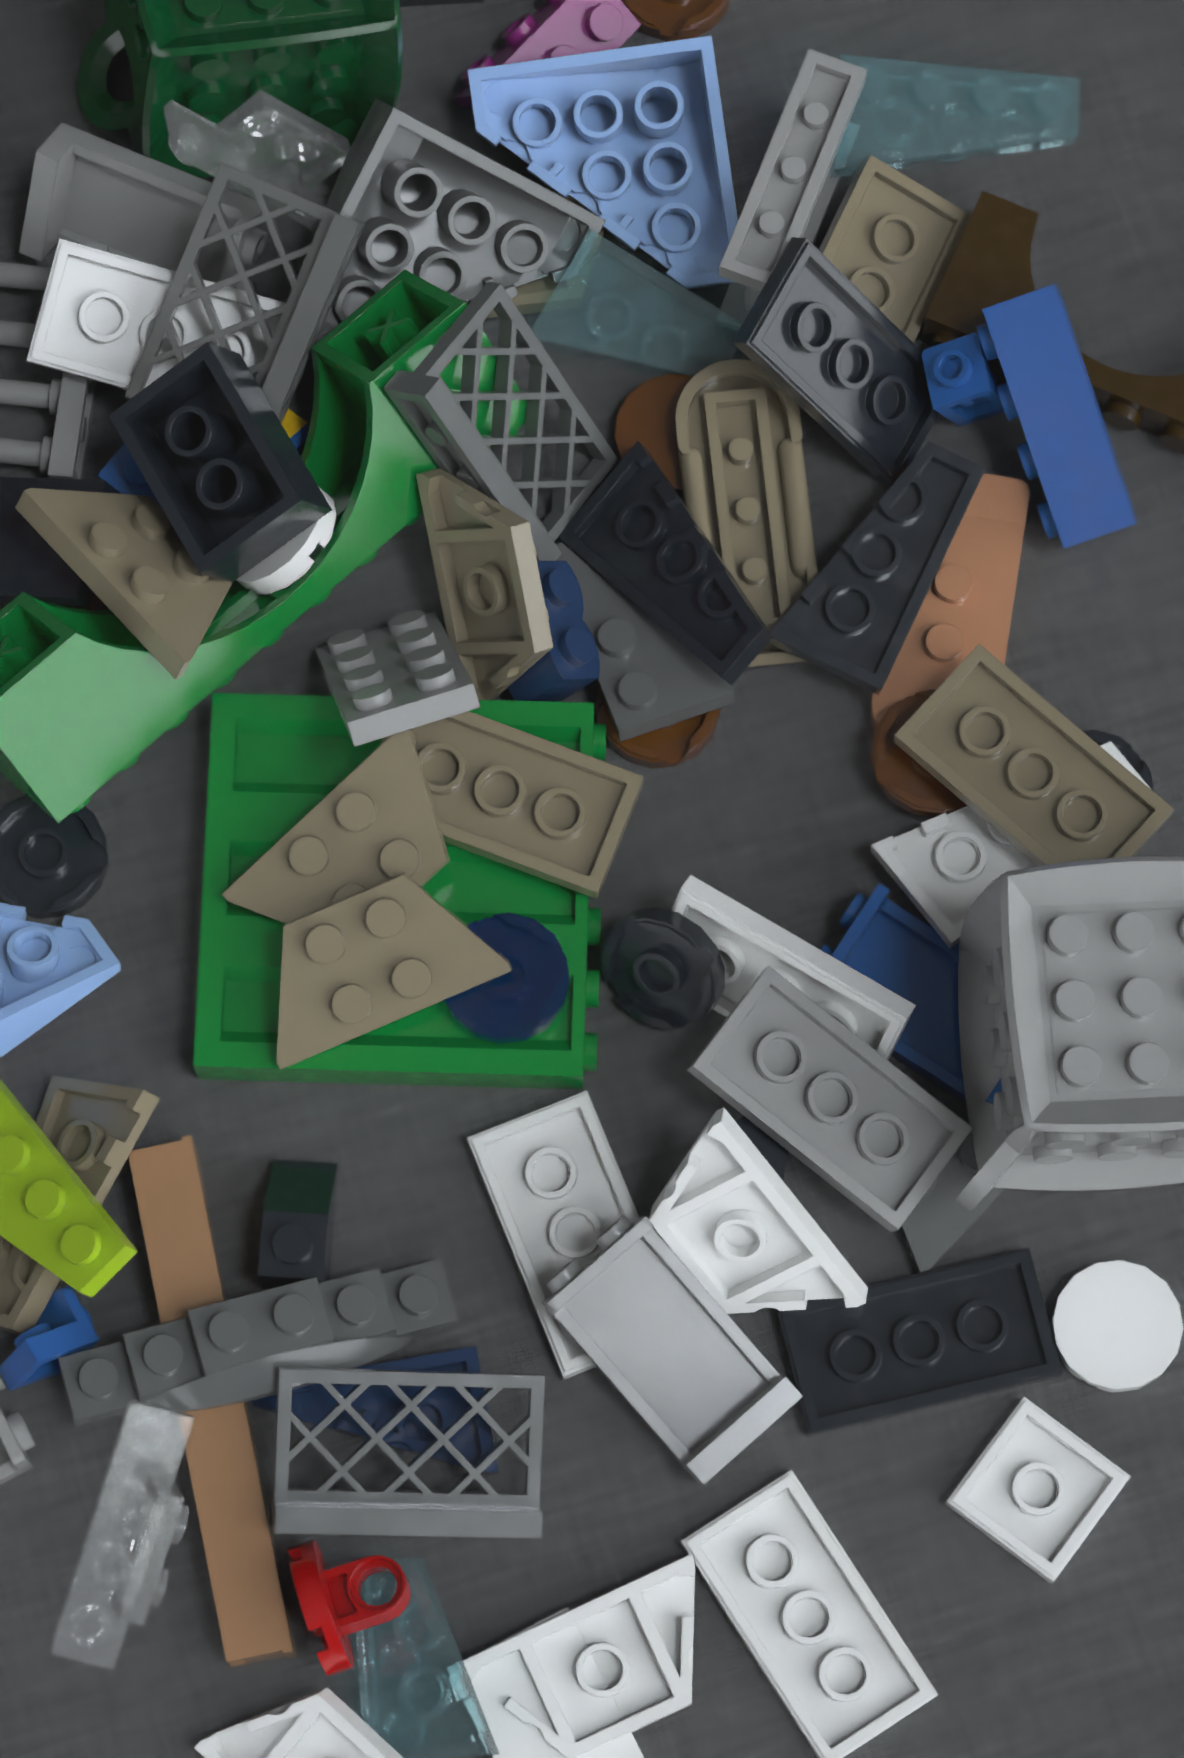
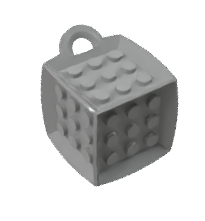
[955,856,1184,1213]

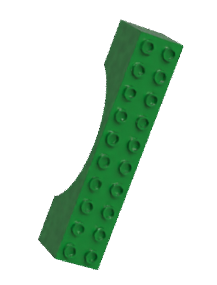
[0,269,527,823]

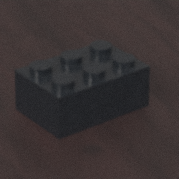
[108,342,332,582]

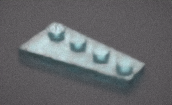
[831,54,1080,178]

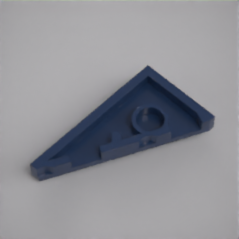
[252,1346,499,1475]

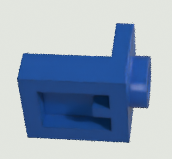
[922,333,1006,427]
[0,1286,100,1391]

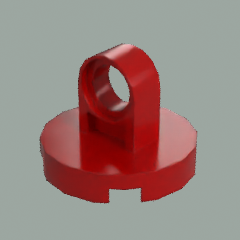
[288,1539,411,1676]

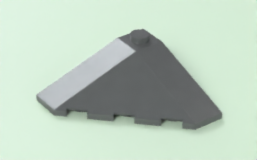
[302,98,606,344]

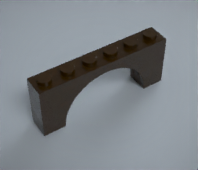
[921,190,1184,454]

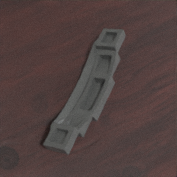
[58,1258,458,1427]

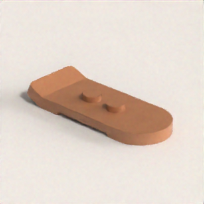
[870,472,1030,732]

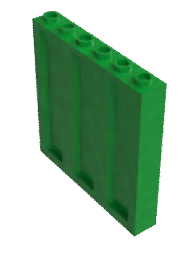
[193,693,606,1090]

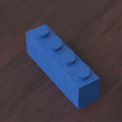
[976,284,1138,549]

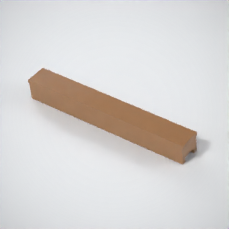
[128,1135,297,1668]

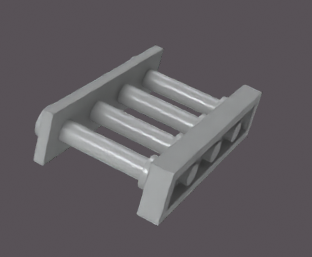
[715,49,868,332]
[0,242,110,479]

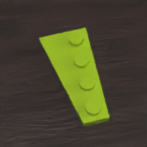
[0,1079,138,1298]

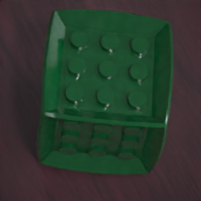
[77,0,403,177]

